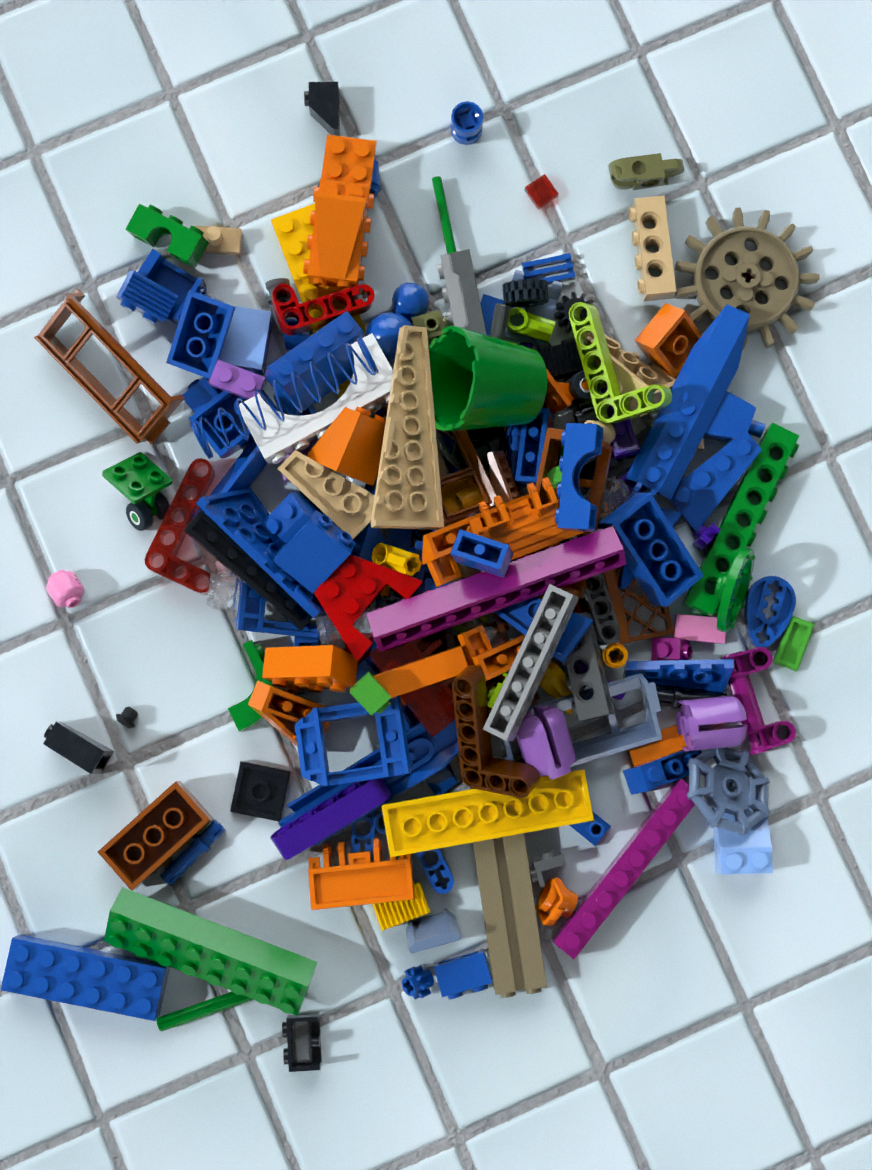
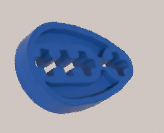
[744,576,796,648]

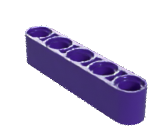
[270,778,392,860]

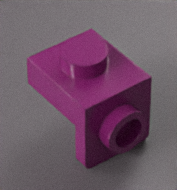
[651,638,693,661]

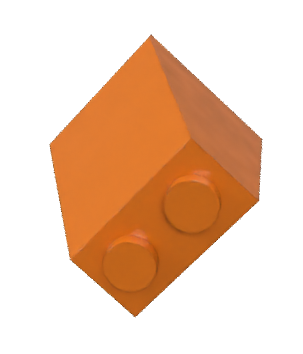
[307,406,386,486]

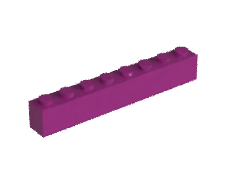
[551,779,695,959]

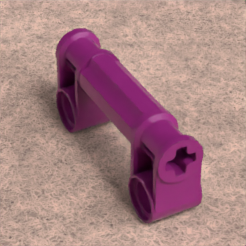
[720,647,796,755]

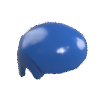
[391,282,429,322]

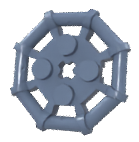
[687,747,770,836]

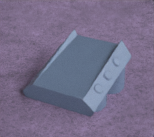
[406,908,461,953]

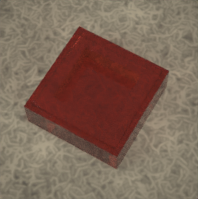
[524,174,559,209]

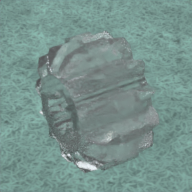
[586,476,629,514]

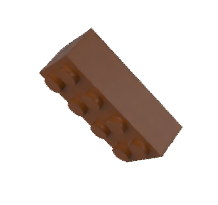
[98,781,214,891]

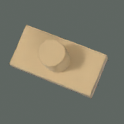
[194,226,242,255]

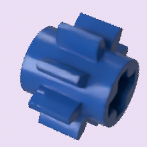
[402,965,434,1000]

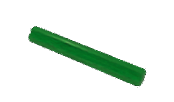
[156,992,254,1031]

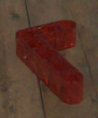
[144,458,216,595]

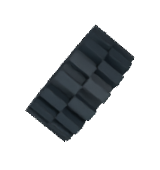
[503,278,549,308]

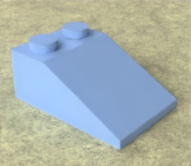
[713,794,773,875]

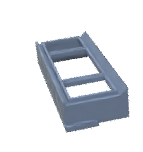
[502,673,662,767]

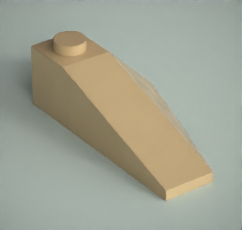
[587,332,676,417]

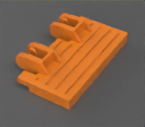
[468,477,583,560]
[308,838,415,910]

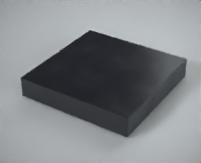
[230,761,291,822]

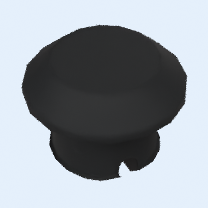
[116,707,138,728]

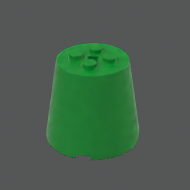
[429,326,547,431]

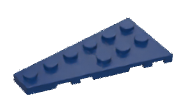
[196,488,327,618]

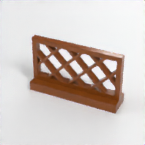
[602,566,674,645]

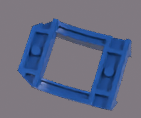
[235,581,337,638]
[295,696,413,787]

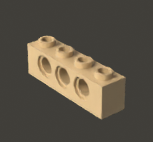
[629,195,676,302]

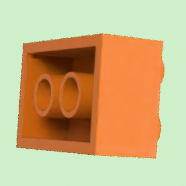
[262,645,358,693]

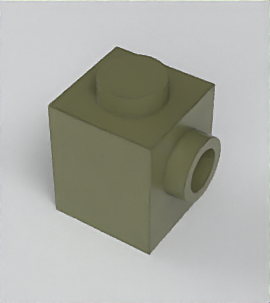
[411,310,449,345]

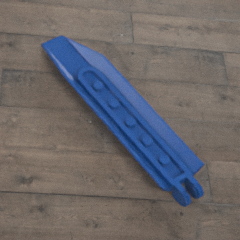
[625,304,750,501]
[278,710,459,846]

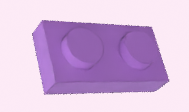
[209,360,266,399]

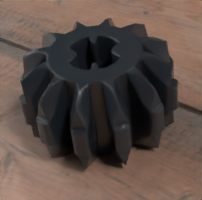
[554,292,594,334]

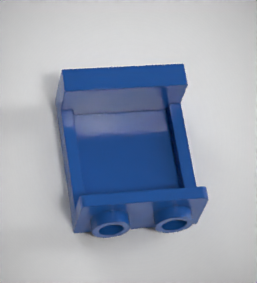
[138,249,207,325]
[273,510,356,594]

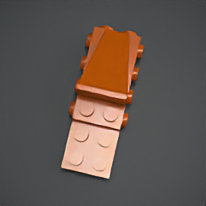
[303,134,377,290]

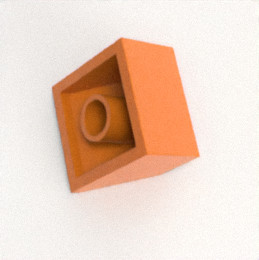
[634,303,702,379]

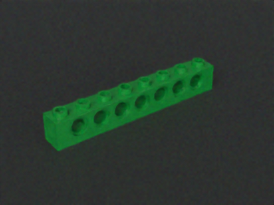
[682,423,799,617]

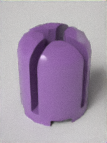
[676,696,747,752]
[516,705,577,780]

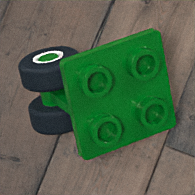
[102,452,172,531]

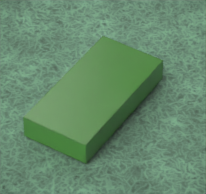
[772,616,815,672]

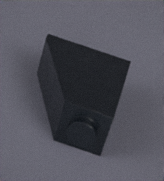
[43,721,114,774]

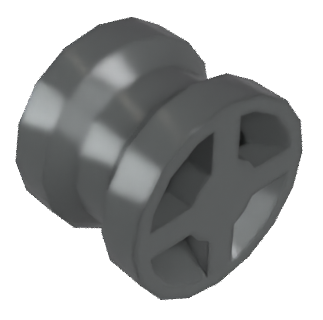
[265,278,290,305]

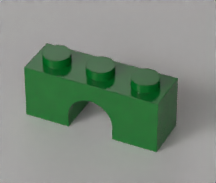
[125,203,209,268]

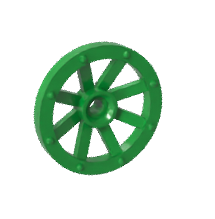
[715,547,755,634]

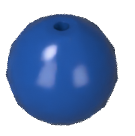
[365,312,412,364]

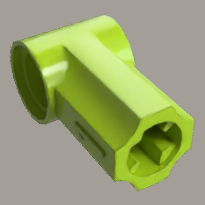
[506,307,556,343]

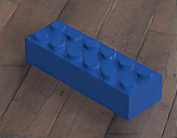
[1,935,170,1021]

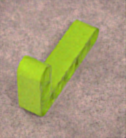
[569,302,672,423]

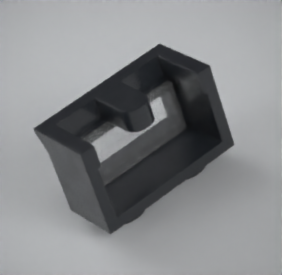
[282,1013,322,1072]

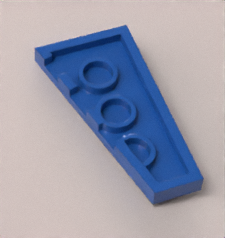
[494,597,594,663]
[623,659,734,693]

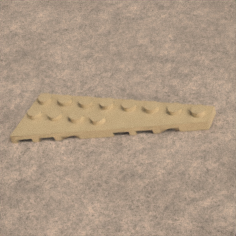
[371,325,444,530]

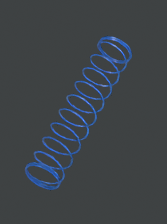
[190,336,379,459]

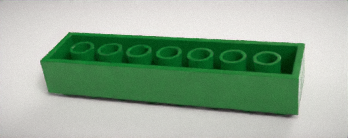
[104,887,317,1016]

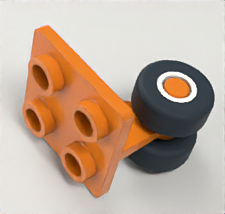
[542,369,600,413]

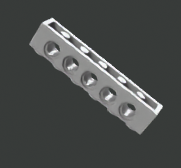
[483,584,579,741]

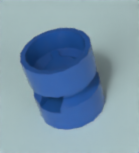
[451,101,483,145]

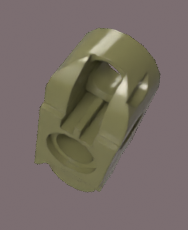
[608,153,684,190]

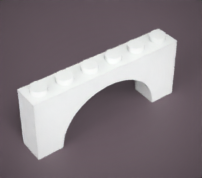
[239,333,393,464]

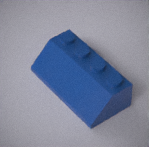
[265,311,365,416]

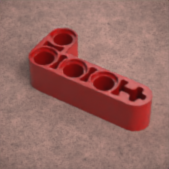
[271,284,375,336]

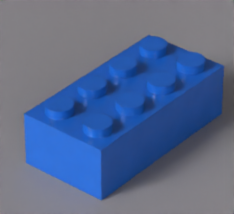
[599,493,704,607]

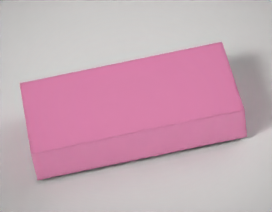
[673,614,726,644]

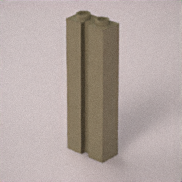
[473,833,547,998]

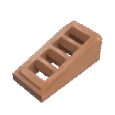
[487,450,520,502]

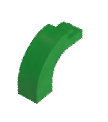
[228,640,279,732]

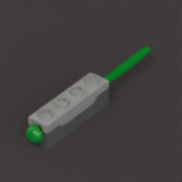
[432,176,487,335]

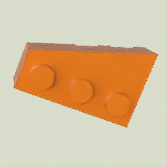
[248,680,330,746]

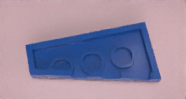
[671,430,762,532]

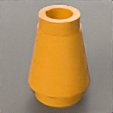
[603,643,628,668]

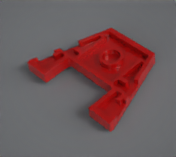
[314,554,423,662]

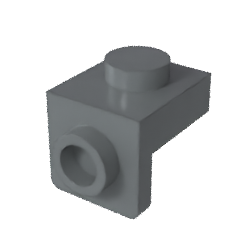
[529,850,566,888]

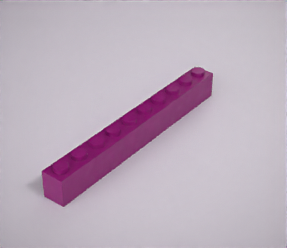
[366,526,626,652]

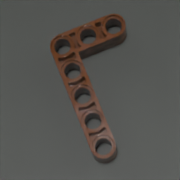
[452,665,541,798]

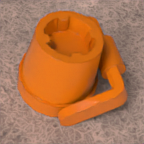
[535,878,578,926]

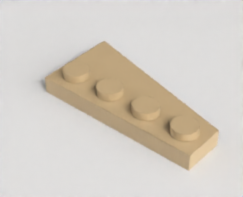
[277,450,375,540]

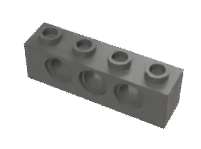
[562,612,614,721]

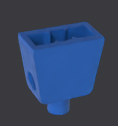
[703,391,766,443]

